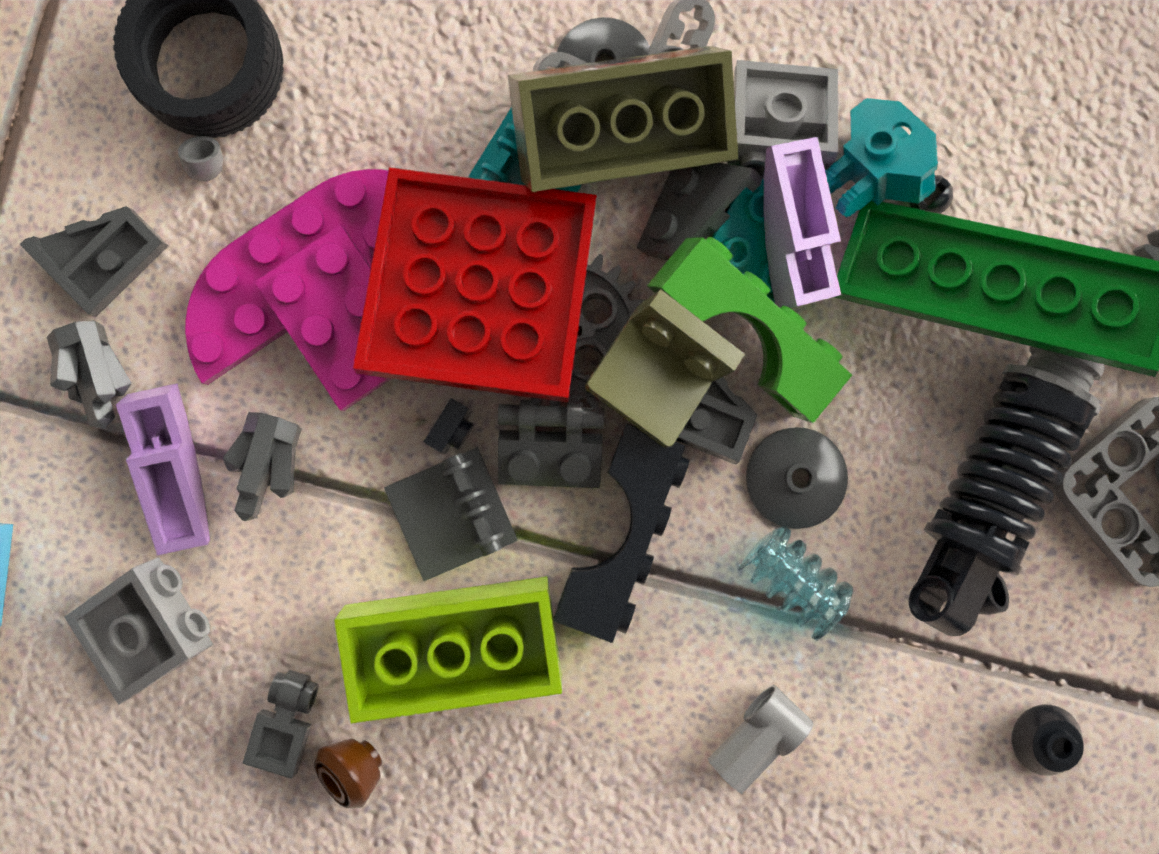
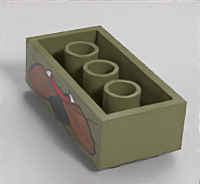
[507,46,738,192]

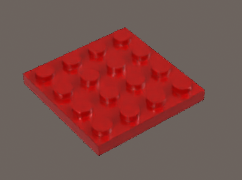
[353,167,597,403]

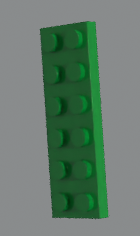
[834,200,1159,377]

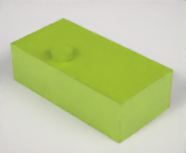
[334,576,562,724]

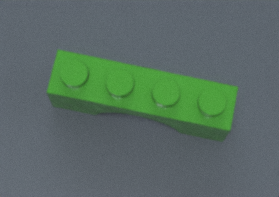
[647,236,852,423]

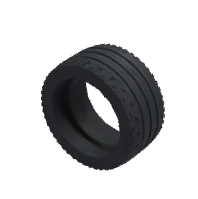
[113,0,284,138]

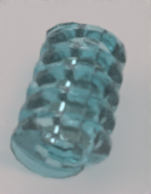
[738,526,853,641]

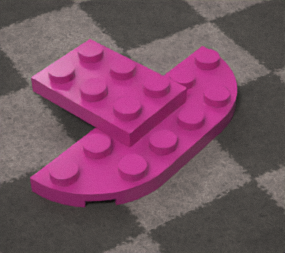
[185,169,391,411]

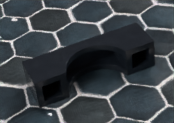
[553,424,690,643]

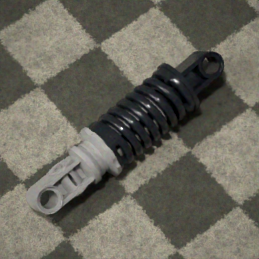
[908,247,1113,636]

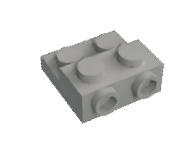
[728,60,838,177]
[65,557,213,705]

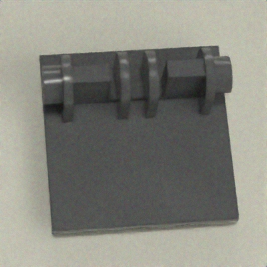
[384,447,518,581]

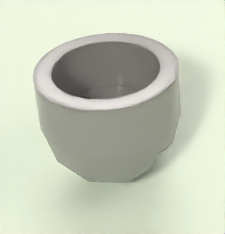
[178,136,223,182]

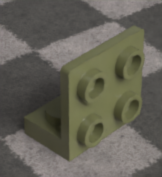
[585,289,745,448]

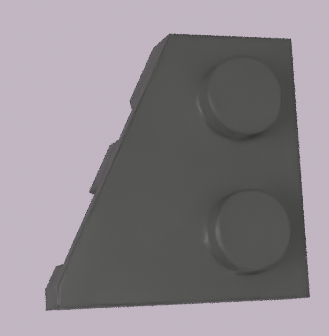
[636,163,763,261]

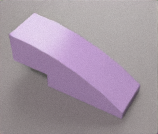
[764,137,841,308]
[116,383,210,555]

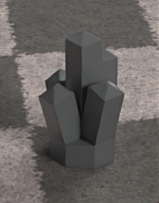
[47,320,131,429]
[223,412,302,521]

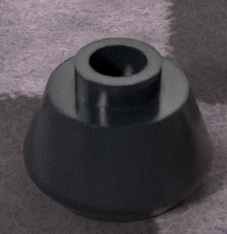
[1012,704,1084,776]

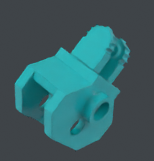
[825,98,938,218]

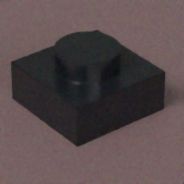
[424,398,474,454]

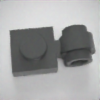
[242,670,319,779]

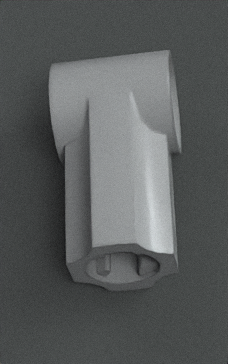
[708,685,813,794]

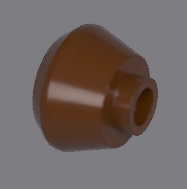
[314,738,382,808]

